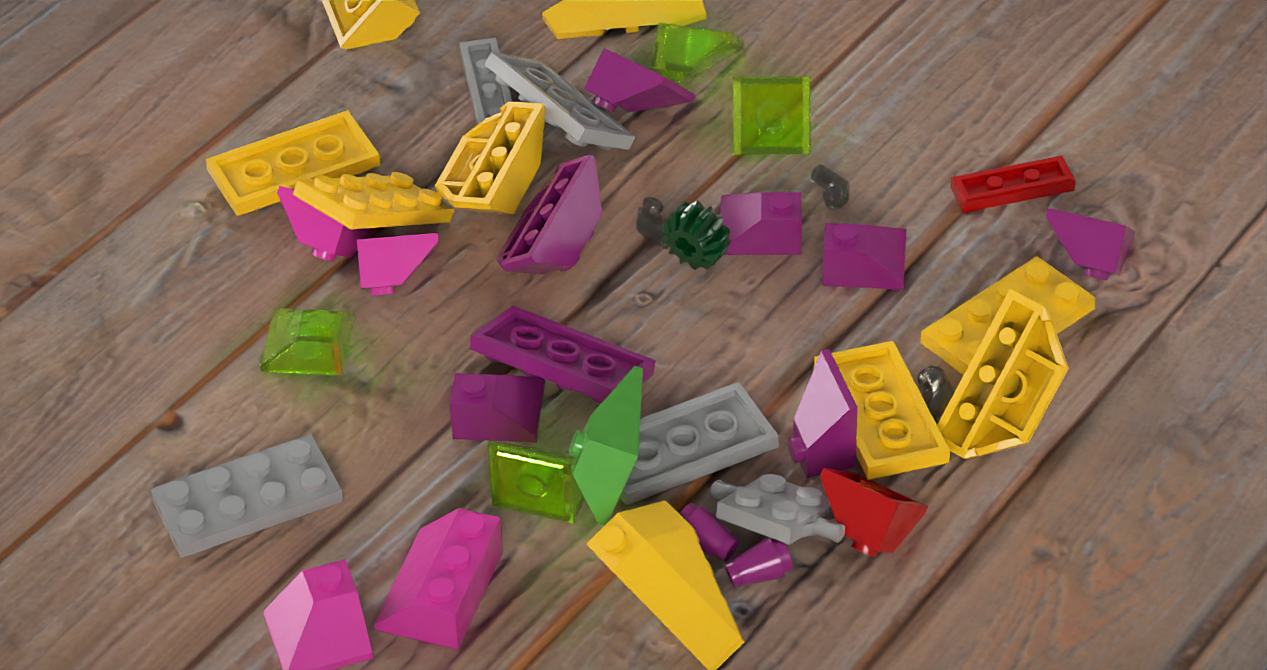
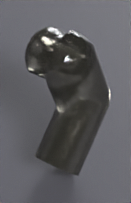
[811,164,850,210]
[636,197,670,250]
[917,365,955,423]

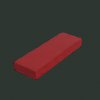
[950,156,1076,213]

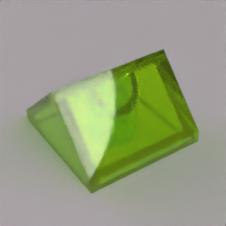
[733,77,811,155]

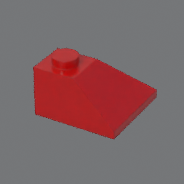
[820,468,928,557]

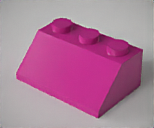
[374,508,503,650]

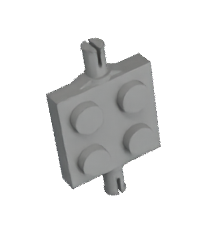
[711,474,845,545]

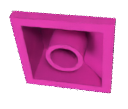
[277,186,375,262]
[357,233,439,296]
[263,559,374,670]

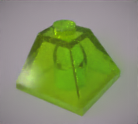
[652,23,744,82]
[260,308,355,375]
[488,441,585,524]

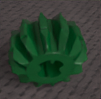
[661,200,731,270]

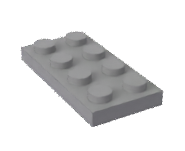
[485,52,635,151]
[620,382,779,506]
[150,434,343,558]

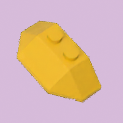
[435,102,546,215]
[937,289,1069,459]

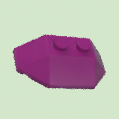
[495,154,602,274]

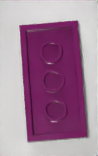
[469,306,656,404]

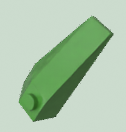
[568,366,643,526]

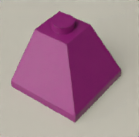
[584,48,696,113]
[721,192,802,255]
[1045,208,1135,281]
[823,223,907,290]
[788,349,858,478]
[450,373,545,443]

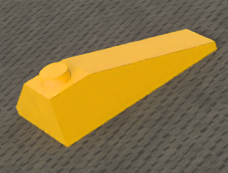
[542,0,707,39]
[586,500,744,670]

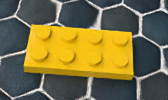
[206,110,380,216]
[293,172,455,229]
[920,256,1096,375]
[814,341,950,480]

